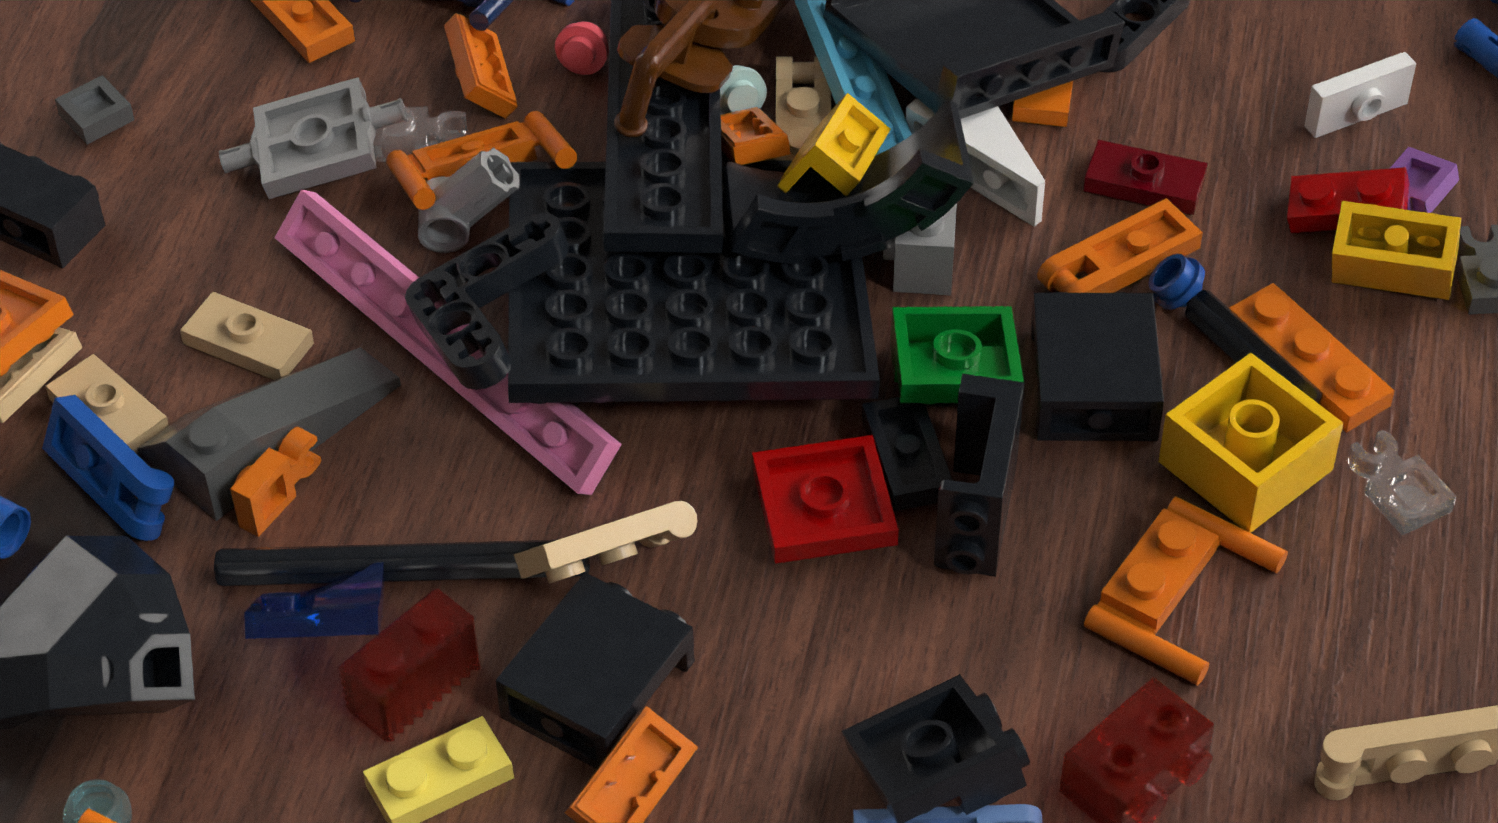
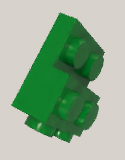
[890,306,1024,404]

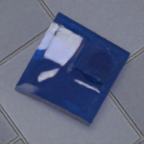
[244,562,384,639]

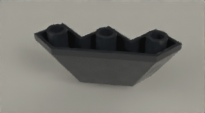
[0,535,195,729]

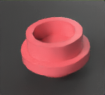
[555,21,609,75]

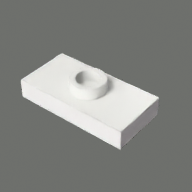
[1305,52,1416,138]

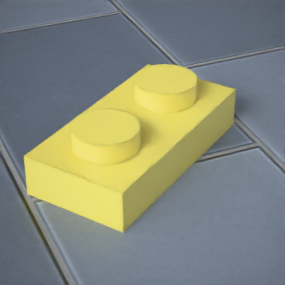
[363,716,514,823]

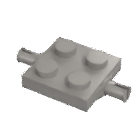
[219,77,408,199]

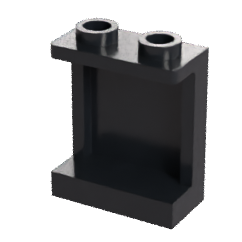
[1030,292,1164,441]
[934,373,1025,577]
[496,572,695,769]

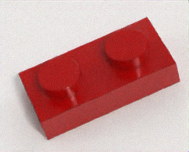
[1287,167,1409,233]

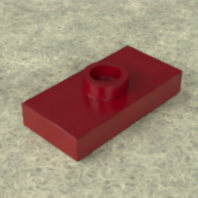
[1083,139,1208,215]

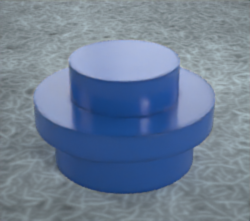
[1148,254,1205,310]

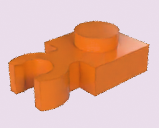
[230,426,322,537]

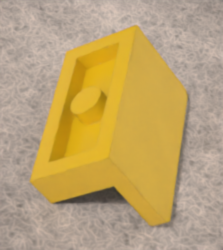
[777,93,891,196]

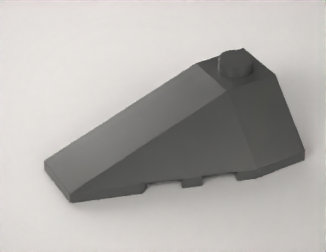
[137,347,401,521]

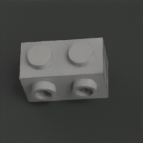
[883,204,957,295]

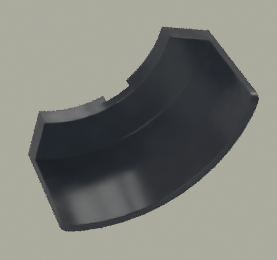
[723,100,974,264]

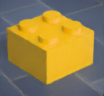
[1158,353,1343,533]

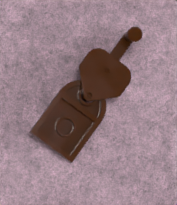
[614,0,790,137]

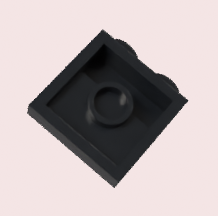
[842,674,1030,823]

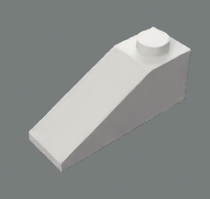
[906,98,1045,227]

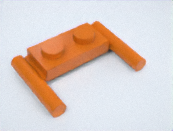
[386,111,577,210]
[1084,496,1288,686]

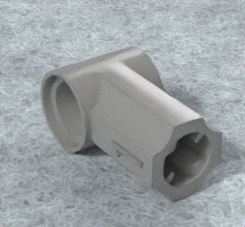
[418,148,519,253]

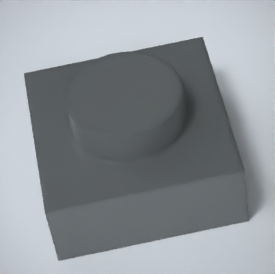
[55,75,134,144]

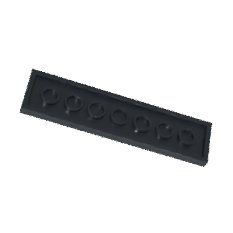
[604,0,723,255]

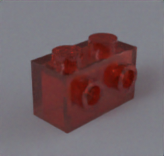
[1059,677,1215,823]

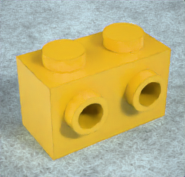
[1332,201,1461,300]

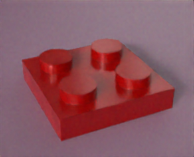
[752,435,899,564]

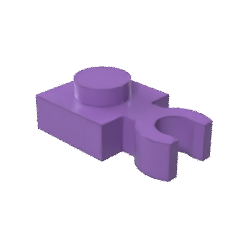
[1390,146,1459,213]

